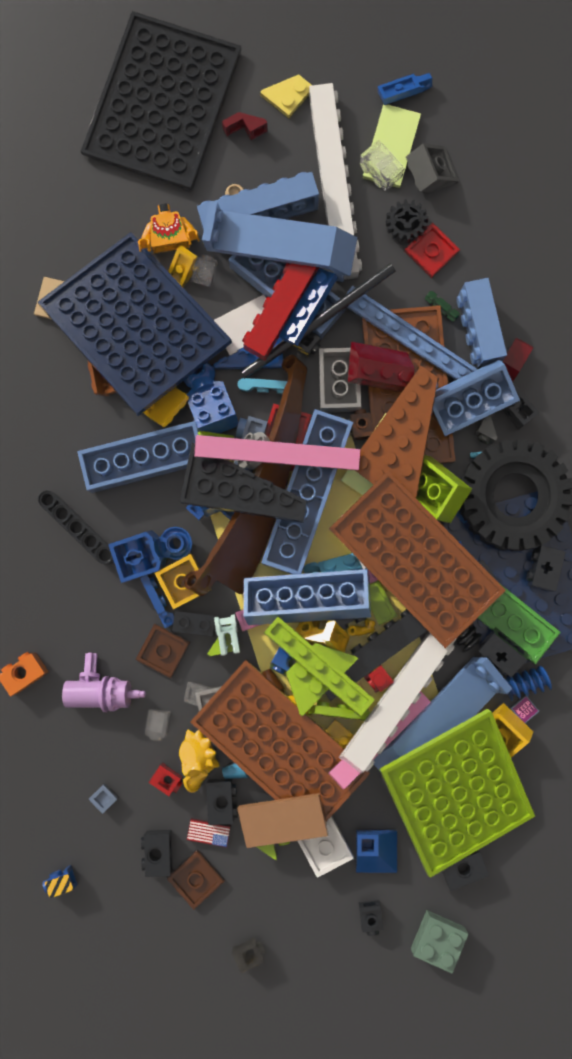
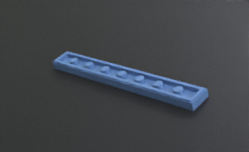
[346,286,478,380]

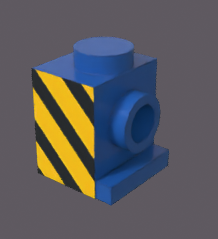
[43,865,78,898]

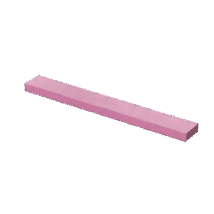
[194,435,360,470]

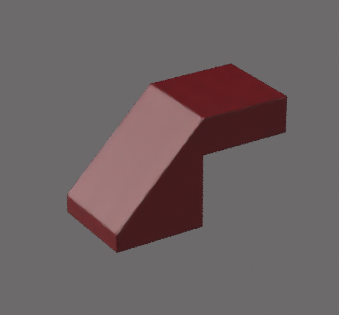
[222,112,268,140]
[502,337,533,382]

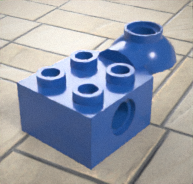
[184,362,239,433]
[108,527,192,583]

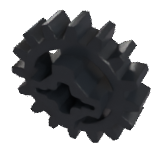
[386,199,429,243]

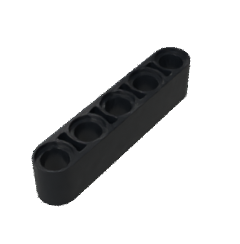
[38,490,114,565]

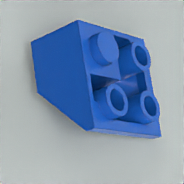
[356,830,397,873]

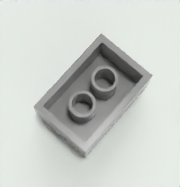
[318,348,361,413]

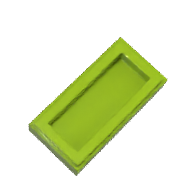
[370,580,397,625]

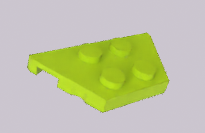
[286,643,358,717]

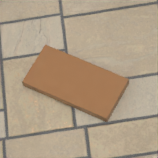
[237,793,329,848]

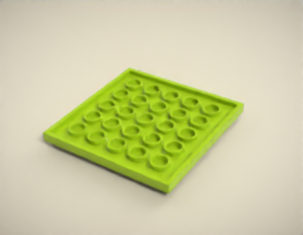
[380,709,535,878]

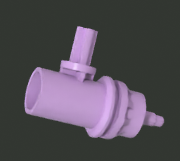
[62,653,146,712]

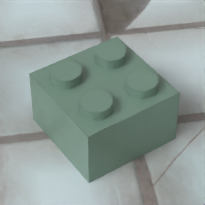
[411,910,468,974]

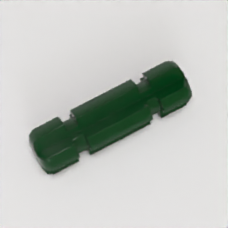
[425,291,460,322]

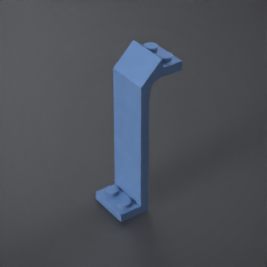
[202,201,358,282]
[373,657,512,771]

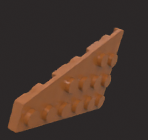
[355,366,439,499]

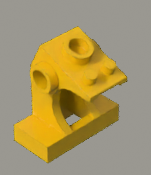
[295,620,350,653]

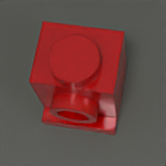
[364,665,394,693]
[149,762,183,796]

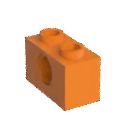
[0,652,49,697]

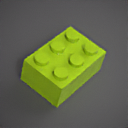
[417,455,472,523]

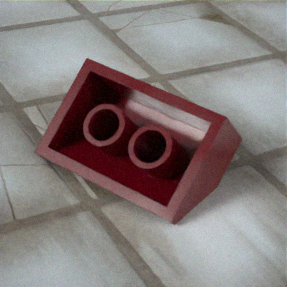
[348,342,415,392]

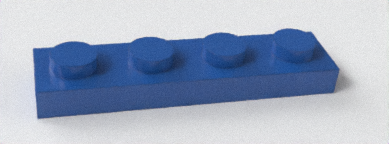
[279,268,338,346]

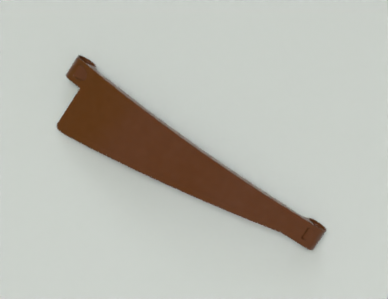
[183,355,307,596]

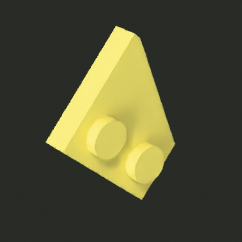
[260,75,312,118]

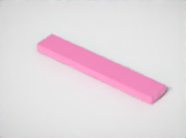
[328,691,430,789]

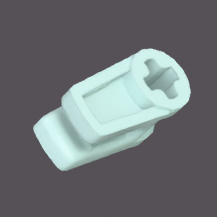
[214,614,240,656]

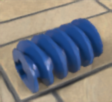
[506,666,552,701]

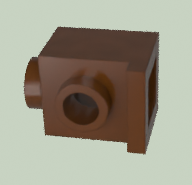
[350,409,373,441]

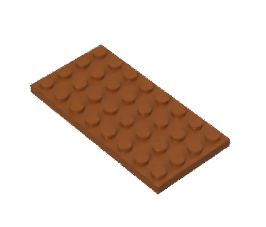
[362,306,455,464]
[329,471,506,649]
[190,659,370,822]

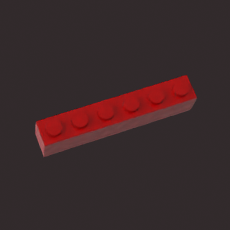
[242,263,320,361]

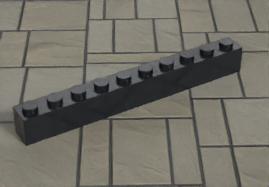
[325,560,497,701]

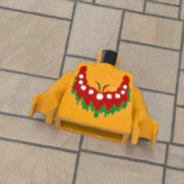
[138,204,200,254]

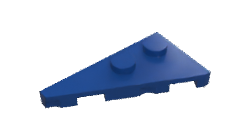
[214,337,283,369]

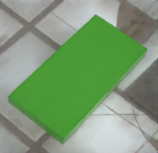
[477,583,561,664]

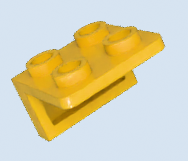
[143,387,189,427]

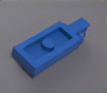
[377,73,433,105]
[140,575,174,628]

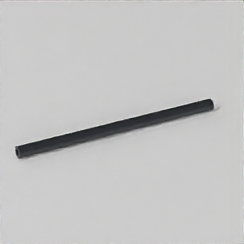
[242,263,396,378]

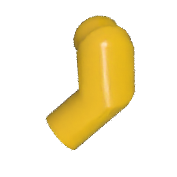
[348,619,376,636]

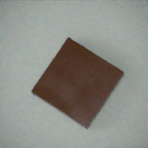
[135,624,190,678]
[167,849,225,910]

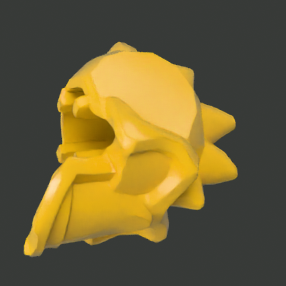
[179,729,220,793]

